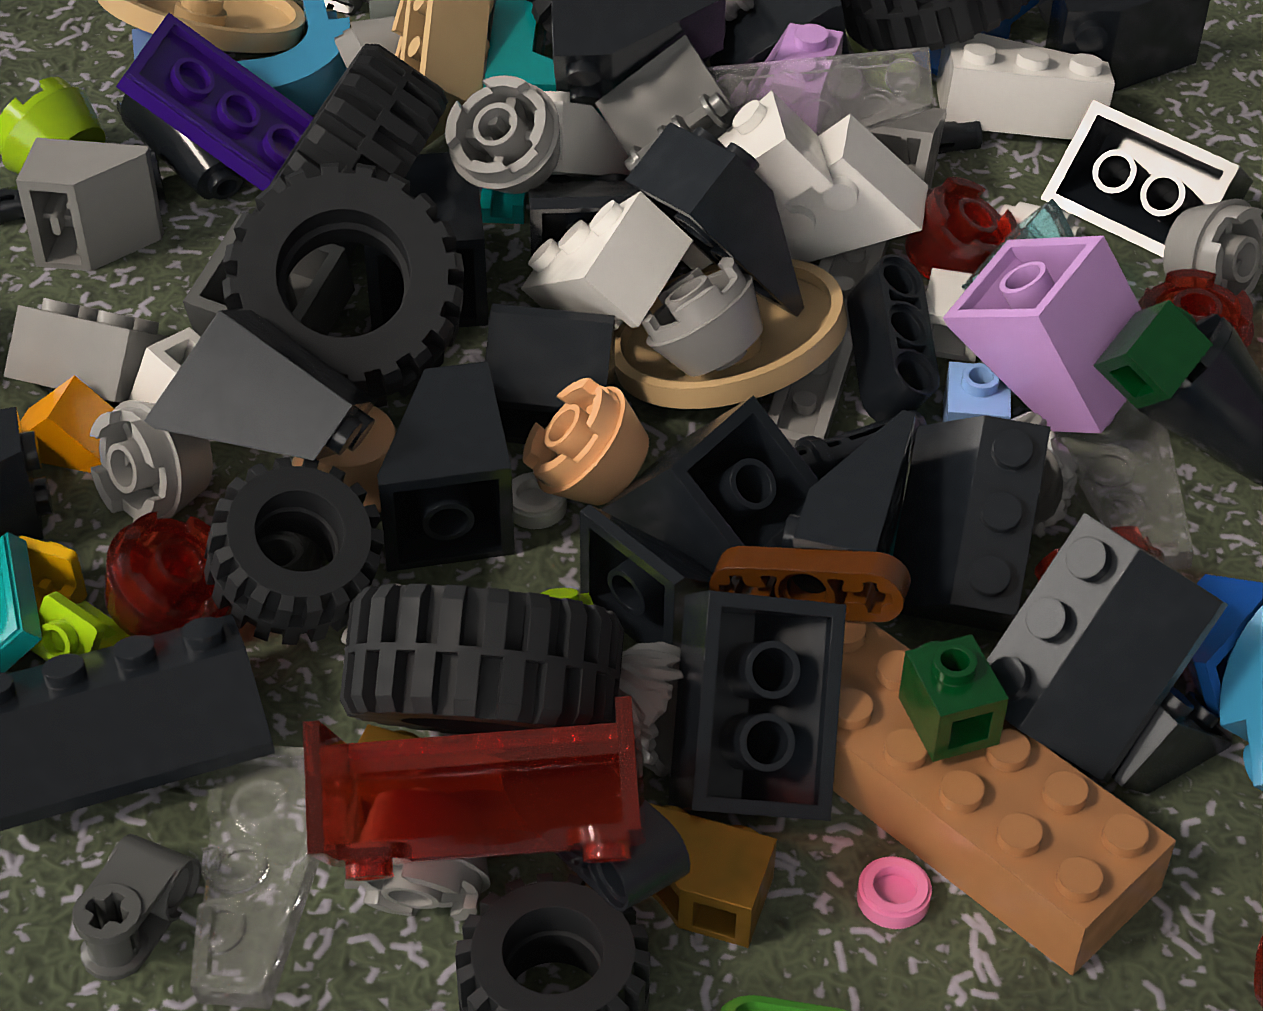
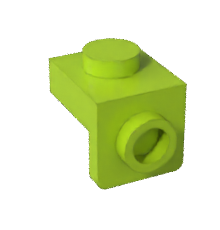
[30,591,135,661]

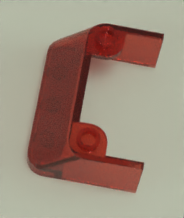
[303,696,646,881]

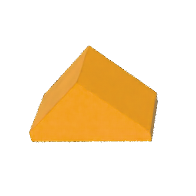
[20,375,114,473]

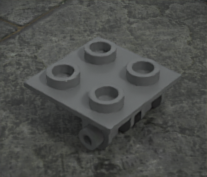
[595,35,737,173]

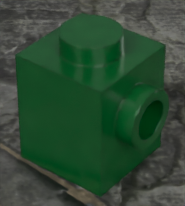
[1093,300,1213,409]
[898,634,1009,762]

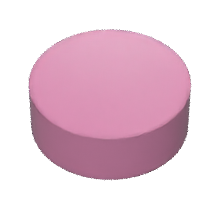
[857,856,932,929]

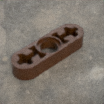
[709,546,911,622]

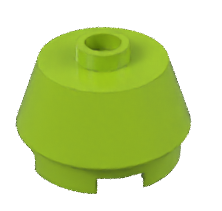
[0,77,106,174]

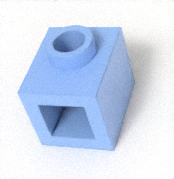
[943,361,1011,422]

